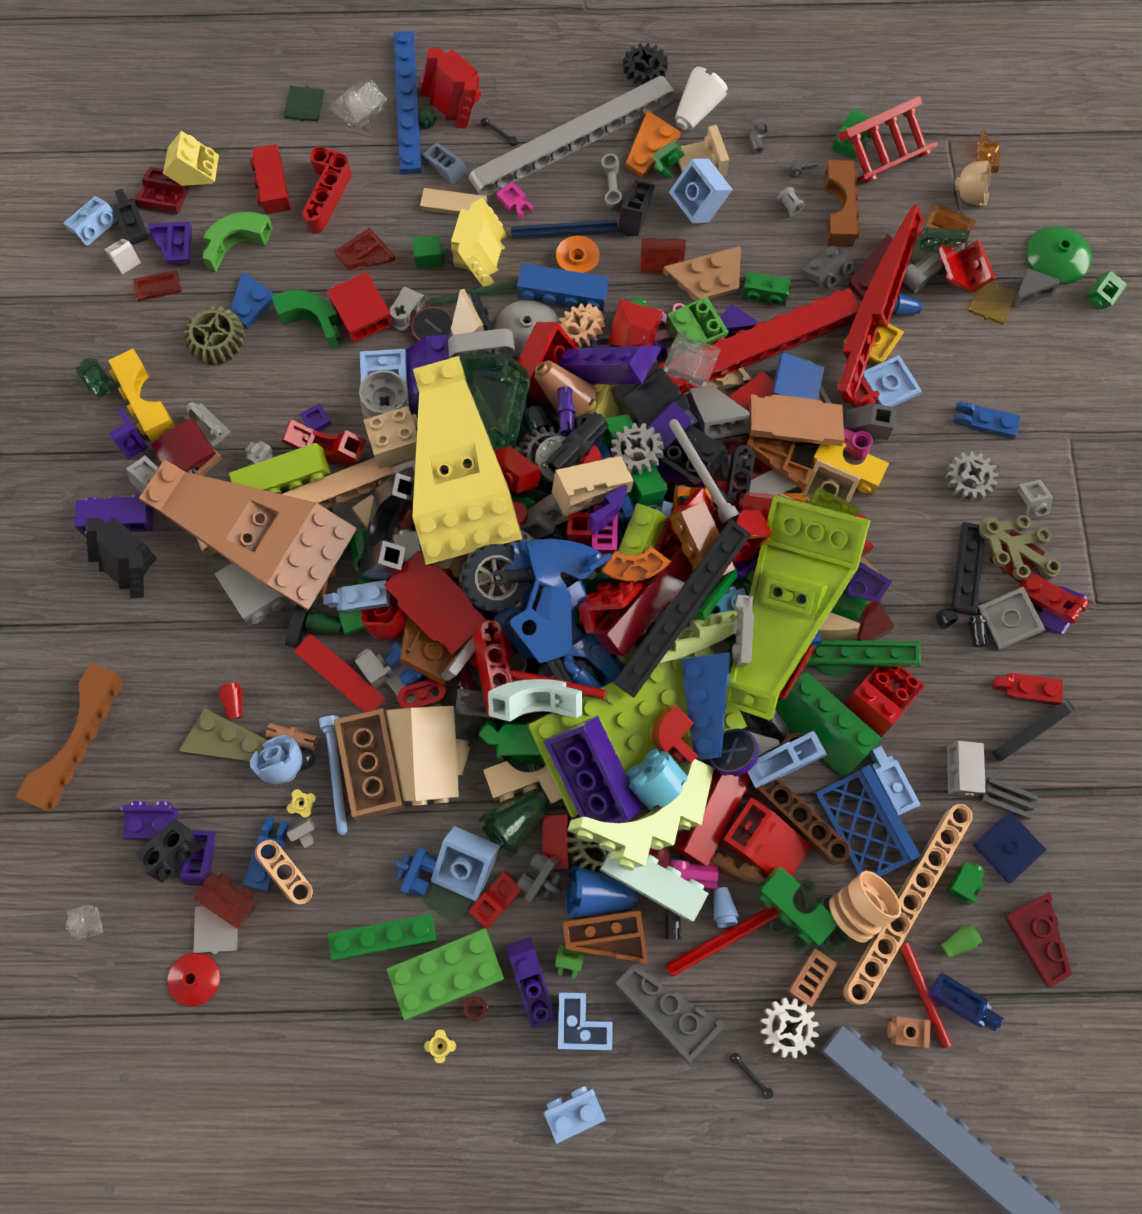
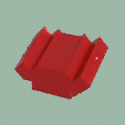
[420,48,481,129]

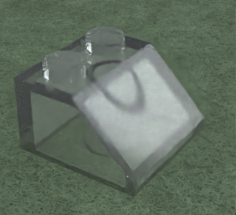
[327,78,387,128]
[664,333,721,387]

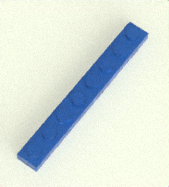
[393,31,422,174]

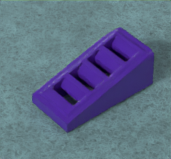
[179,830,215,886]

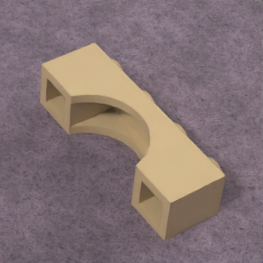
[483,761,548,803]

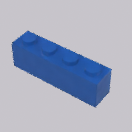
[517,263,609,312]

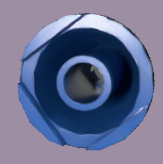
[566,866,639,919]

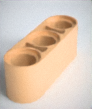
[255,840,313,904]

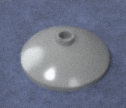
[494,300,560,359]

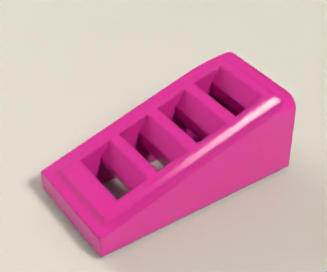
[592,505,618,554]

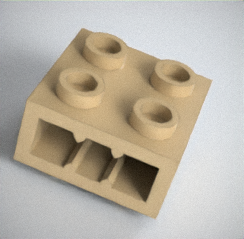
[363,406,418,469]

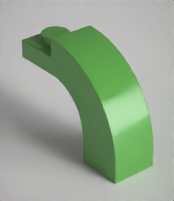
[202,212,273,272]

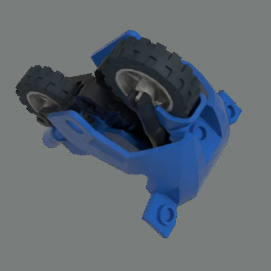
[460,539,624,715]

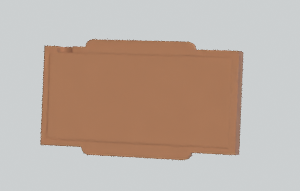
[749,394,844,446]

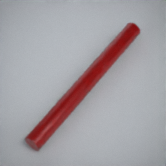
[510,669,607,700]
[900,942,952,1049]

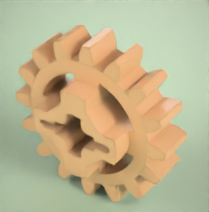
[559,304,605,348]

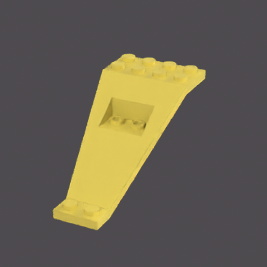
[413,356,522,565]

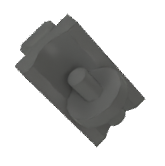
[517,852,563,903]

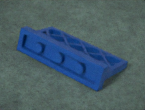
[815,765,920,877]

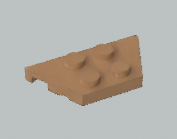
[663,246,741,301]

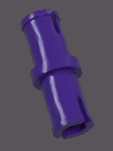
[557,386,576,436]

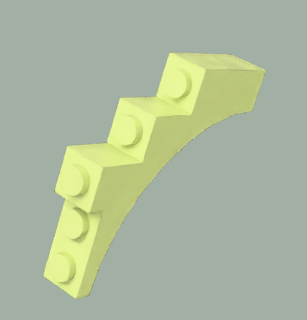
[568,759,714,871]

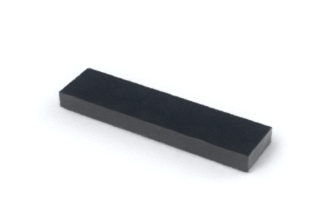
[951,522,985,616]

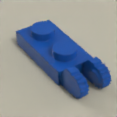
[953,401,1020,439]
[243,816,289,892]

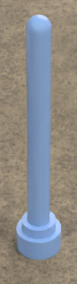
[319,716,347,835]

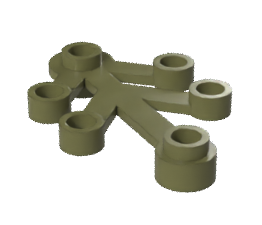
[979,515,1061,580]

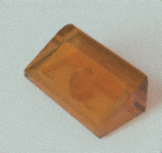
[926,204,976,242]

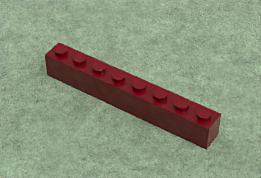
[592,499,735,656]

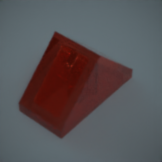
[856,601,894,641]

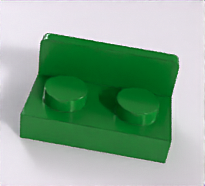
[742,271,790,306]

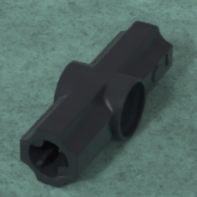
[545,412,609,474]

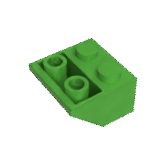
[665,296,729,355]

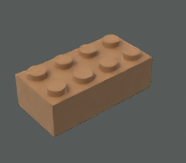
[334,708,406,822]

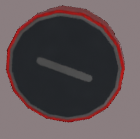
[411,306,453,342]

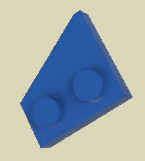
[230,272,275,329]

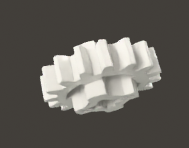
[760,998,819,1058]

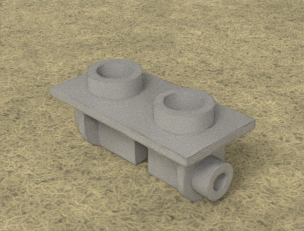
[184,402,231,447]

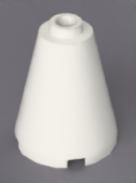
[675,67,728,130]

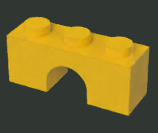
[810,443,889,495]

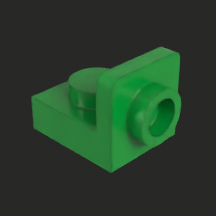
[653,140,685,179]

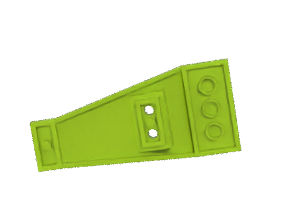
[726,495,871,720]

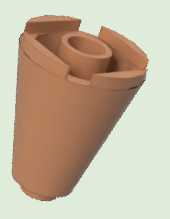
[534,361,597,421]

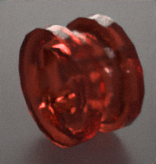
[464,996,488,1021]

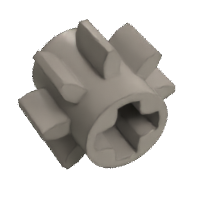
[245,441,274,465]

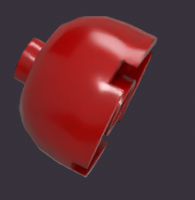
[361,594,407,640]

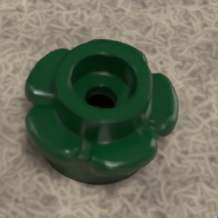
[419,108,437,129]

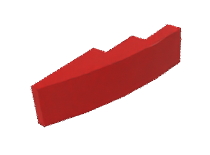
[293,634,385,713]

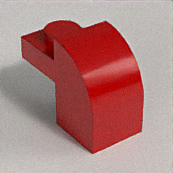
[567,513,619,547]
[652,705,698,763]

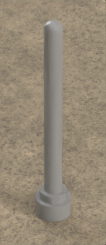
[669,419,739,524]

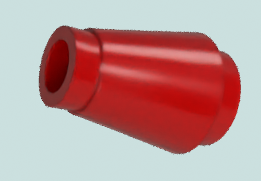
[218,683,243,720]

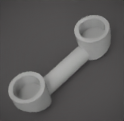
[601,153,623,208]

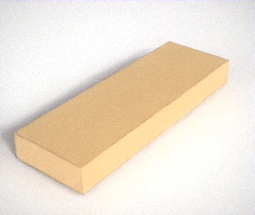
[420,188,487,215]

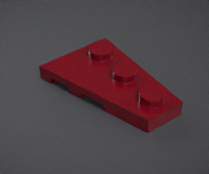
[848,234,915,301]
[1004,892,1072,988]

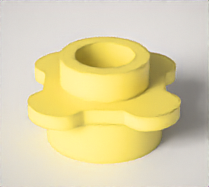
[287,789,316,818]
[424,1030,456,1063]

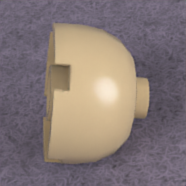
[955,161,991,206]

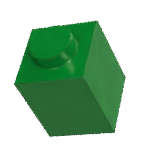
[412,235,446,269]

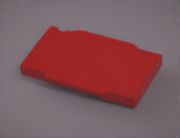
[383,551,488,655]

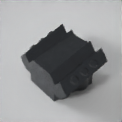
[610,359,690,428]
[85,517,157,599]

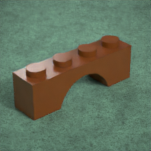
[824,160,860,247]

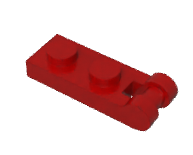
[1016,572,1090,624]

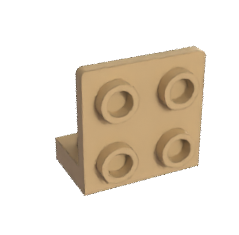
[678,125,729,176]

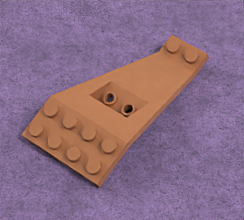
[138,459,357,610]

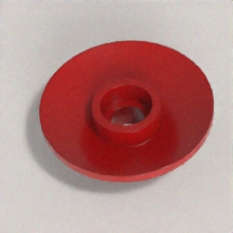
[167,953,220,1007]

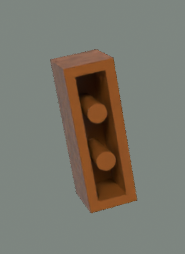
[669,501,735,575]

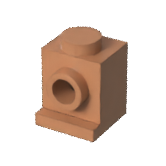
[887,1017,930,1048]

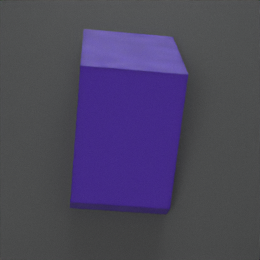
[720,304,758,339]

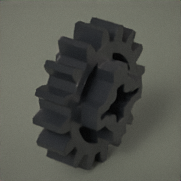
[623,43,668,85]

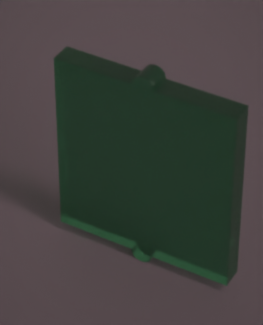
[284,86,324,122]
[423,883,473,924]

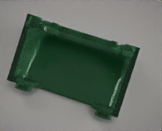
[460,354,529,451]

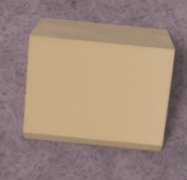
[802,459,861,513]

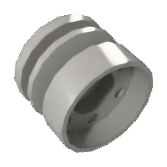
[359,370,409,420]

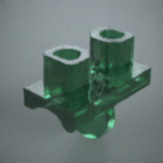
[75,358,112,398]

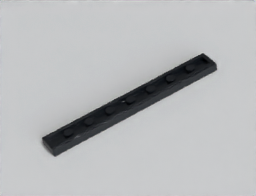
[613,519,751,698]

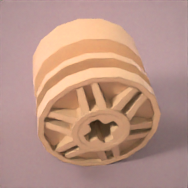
[829,871,901,943]

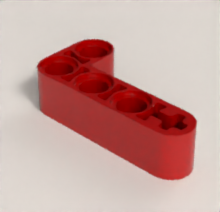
[302,147,352,233]
[473,620,531,720]

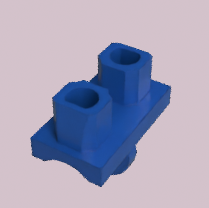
[384,642,427,686]
[393,847,437,897]

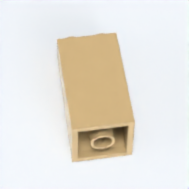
[385,706,459,806]

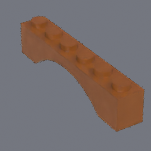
[15,662,124,813]

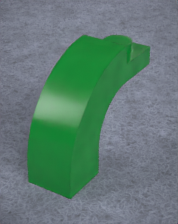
[271,290,340,349]

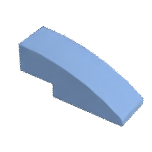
[748,731,827,788]

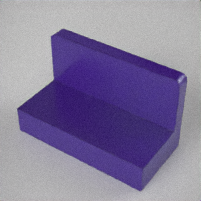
[109,408,148,460]

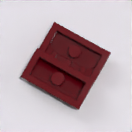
[135,167,189,214]
[150,418,216,472]

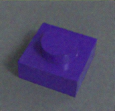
[300,403,332,432]

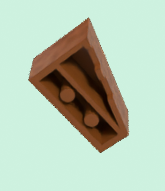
[562,909,648,964]

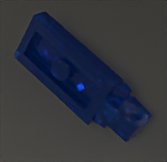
[928,972,1004,1031]

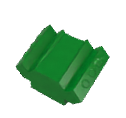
[479,717,545,765]

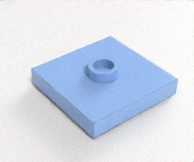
[862,355,922,407]

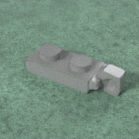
[732,595,754,668]

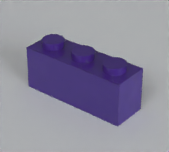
[74,494,153,535]

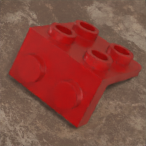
[938,240,996,293]
[578,580,643,634]

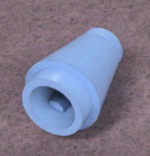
[713,887,739,928]

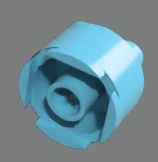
[626,748,688,810]

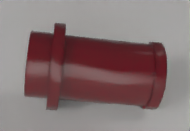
[456,663,476,690]

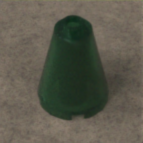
[479,789,550,857]

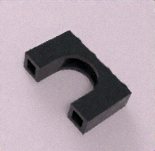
[357,472,415,582]

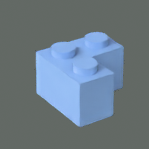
[558,993,612,1050]

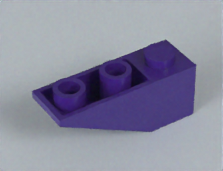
[506,937,557,1028]

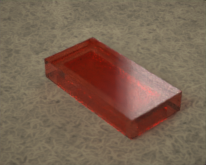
[133,270,182,301]

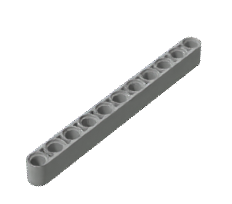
[469,76,676,196]

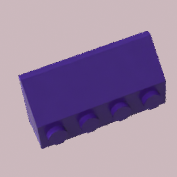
[406,335,449,431]
[557,346,661,384]
[543,716,643,824]

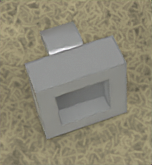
[287,817,315,848]

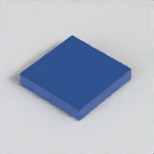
[771,352,824,400]

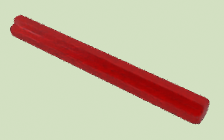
[666,906,780,977]

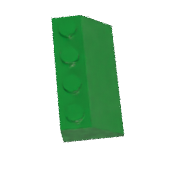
[775,672,882,779]

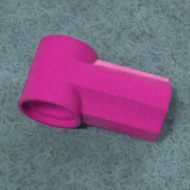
[844,428,873,460]
[669,860,718,889]

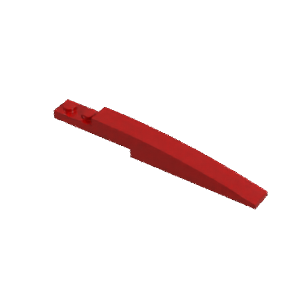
[838,205,923,403]

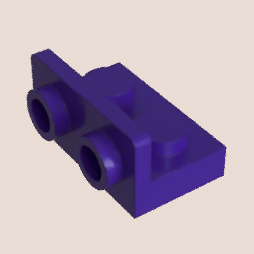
[121,801,178,840]

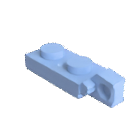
[323,580,390,613]
[869,746,920,816]

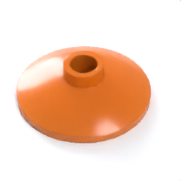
[556,235,599,273]

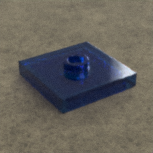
[973,811,1047,884]

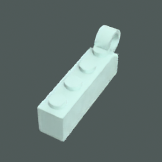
[600,823,708,922]

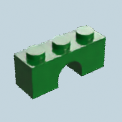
[756,867,838,946]

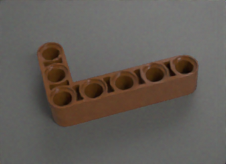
[749,732,850,865]

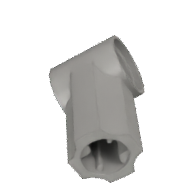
[903,252,944,293]

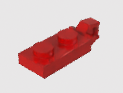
[992,673,1063,705]

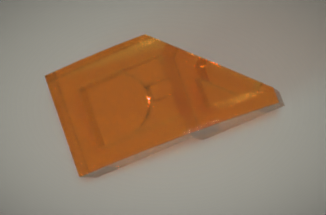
[976,131,1000,173]

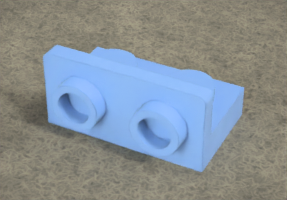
[63,196,118,246]
[543,1086,606,1144]

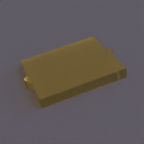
[969,282,1016,325]

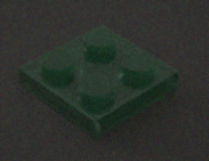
[914,227,969,251]

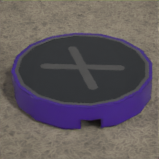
[709,728,759,777]

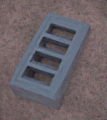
[422,142,467,184]

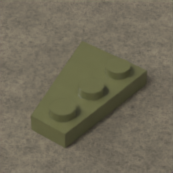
[179,708,268,763]

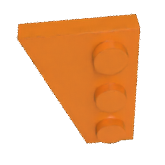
[626,110,681,179]

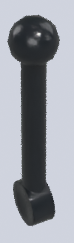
[481,117,517,146]
[730,1053,774,1099]

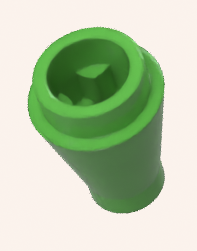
[941,924,982,958]

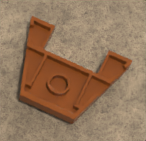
[746,436,812,490]
[399,615,474,685]

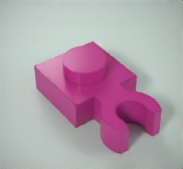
[496,181,533,220]

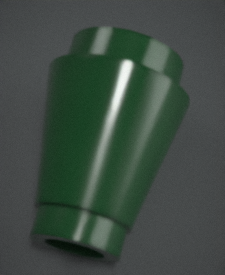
[305,610,342,635]

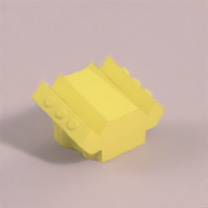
[451,198,508,288]

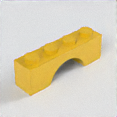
[108,349,175,442]

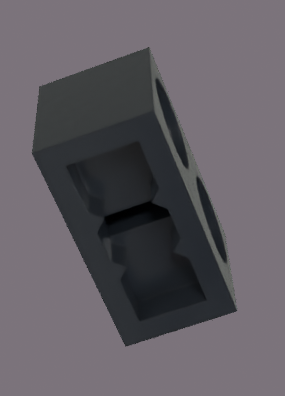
[136,819,201,883]

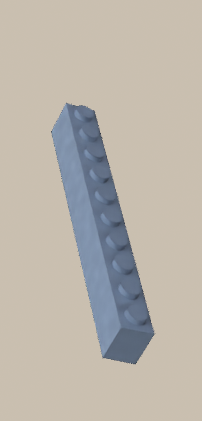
[819,1026,1063,1214]

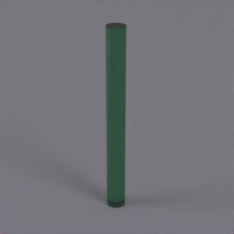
[429,280,517,306]

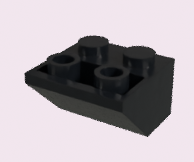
[657,424,725,484]

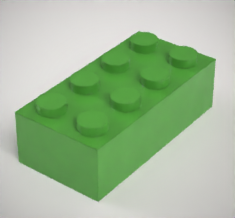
[387,929,505,1021]

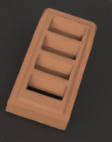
[787,948,837,1008]

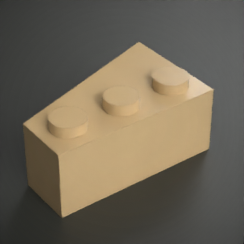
[552,456,634,517]

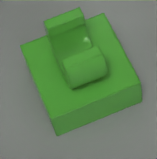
[555,945,584,979]

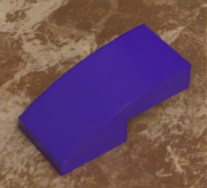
[588,484,627,534]

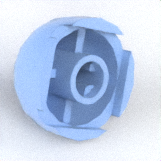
[250,735,302,785]

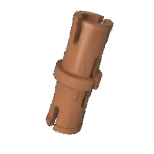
[265,723,318,751]

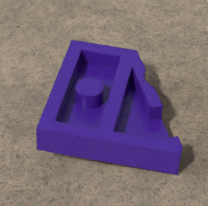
[148,222,192,265]

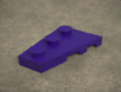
[842,562,892,603]

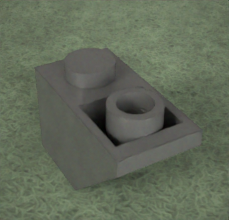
[843,403,897,440]

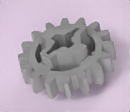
[611,423,664,475]
[945,451,999,502]

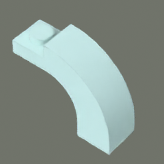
[488,679,582,721]

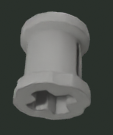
[777,187,805,217]

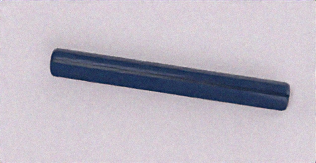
[511,220,618,238]

